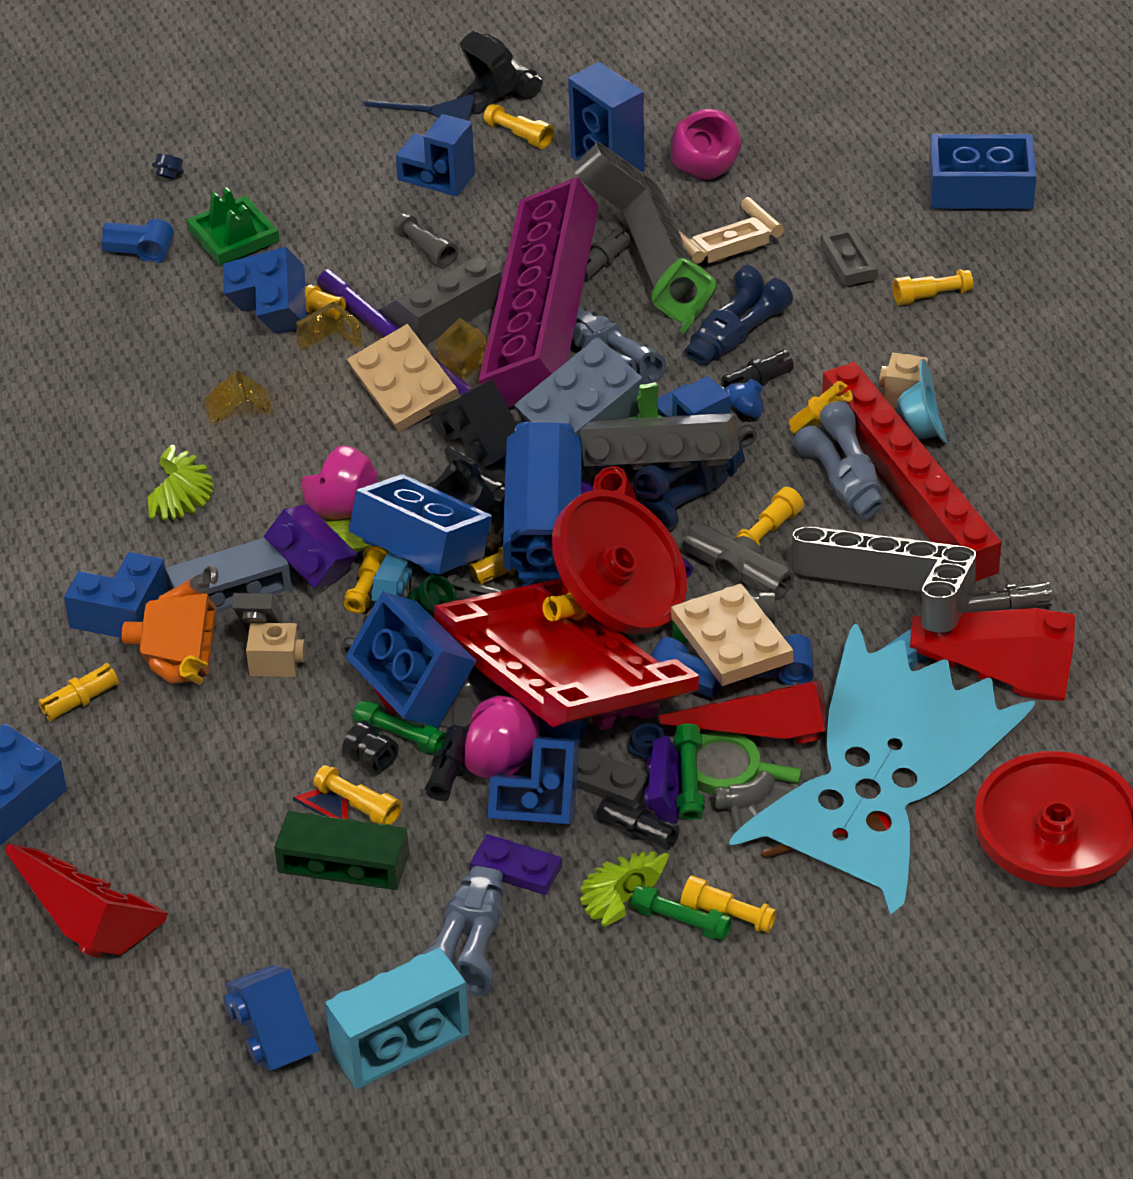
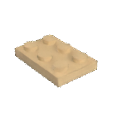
[347,324,459,432]
[671,584,794,686]

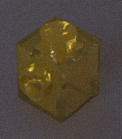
[436,318,487,380]

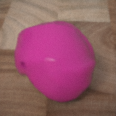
[671,109,742,180]
[301,445,378,520]
[464,696,540,779]

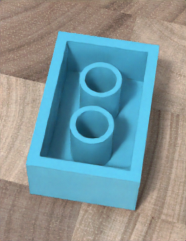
[325,947,470,1090]

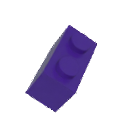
[263,504,358,588]

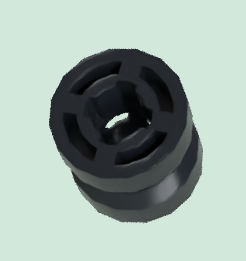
[342,721,399,775]

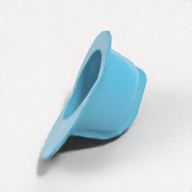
[895,359,947,443]

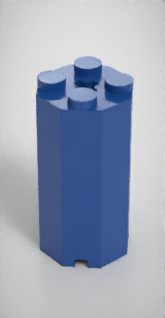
[503,422,582,583]

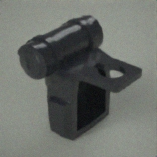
[456,31,543,115]
[427,446,505,517]

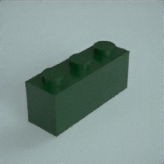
[274,811,409,891]

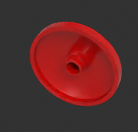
[552,490,687,635]
[974,751,1133,887]

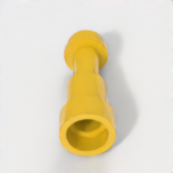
[484,104,555,150]
[892,269,973,306]
[734,487,804,547]
[344,545,389,614]
[314,765,402,825]
[680,875,777,933]

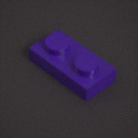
[644,736,682,824]
[470,834,563,895]

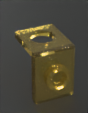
[296,301,362,350]
[204,370,273,424]

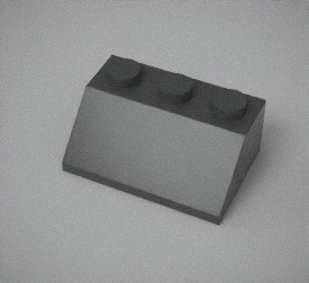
[378,255,501,346]

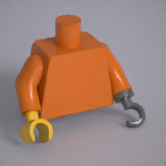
[122,565,218,685]

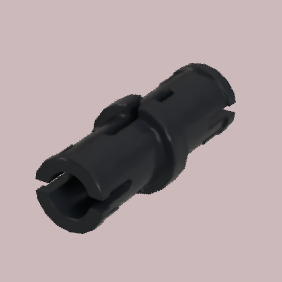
[721,349,794,388]
[425,725,469,801]
[597,796,679,850]

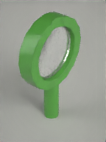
[697,731,802,795]

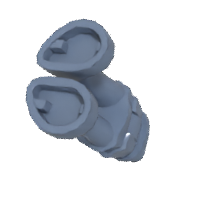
[572,307,666,384]
[793,401,884,520]
[422,866,504,996]

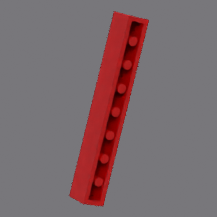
[822,361,1002,582]

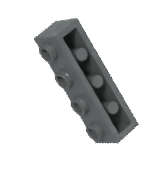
[580,413,739,471]

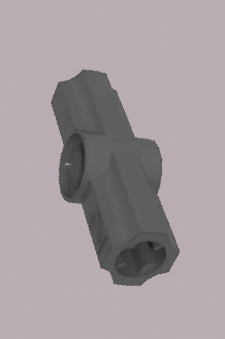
[683,521,794,600]

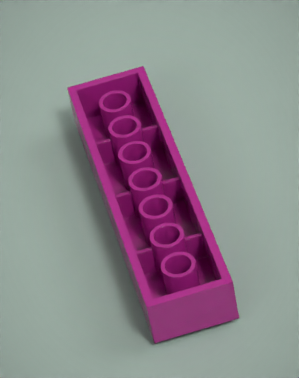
[479,177,599,408]

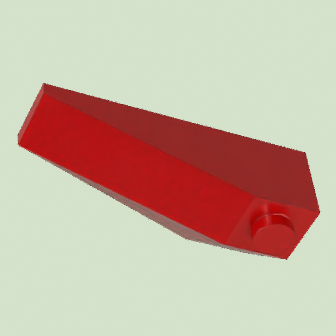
[910,608,1075,701]
[658,680,828,744]
[5,843,168,958]

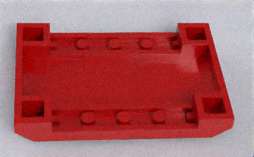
[433,578,700,727]

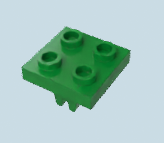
[186,187,280,265]

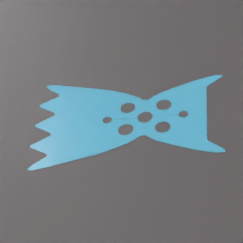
[729,624,1035,914]

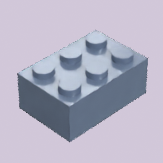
[514,337,645,460]

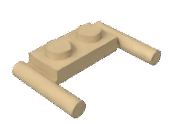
[679,197,784,264]

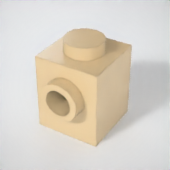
[879,352,928,409]
[246,623,306,677]

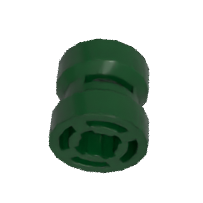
[405,574,456,617]

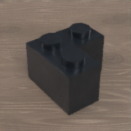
[429,379,517,469]

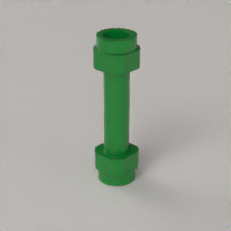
[353,700,446,754]
[674,723,705,820]
[630,885,733,941]

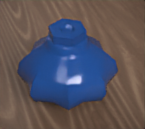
[726,378,764,419]

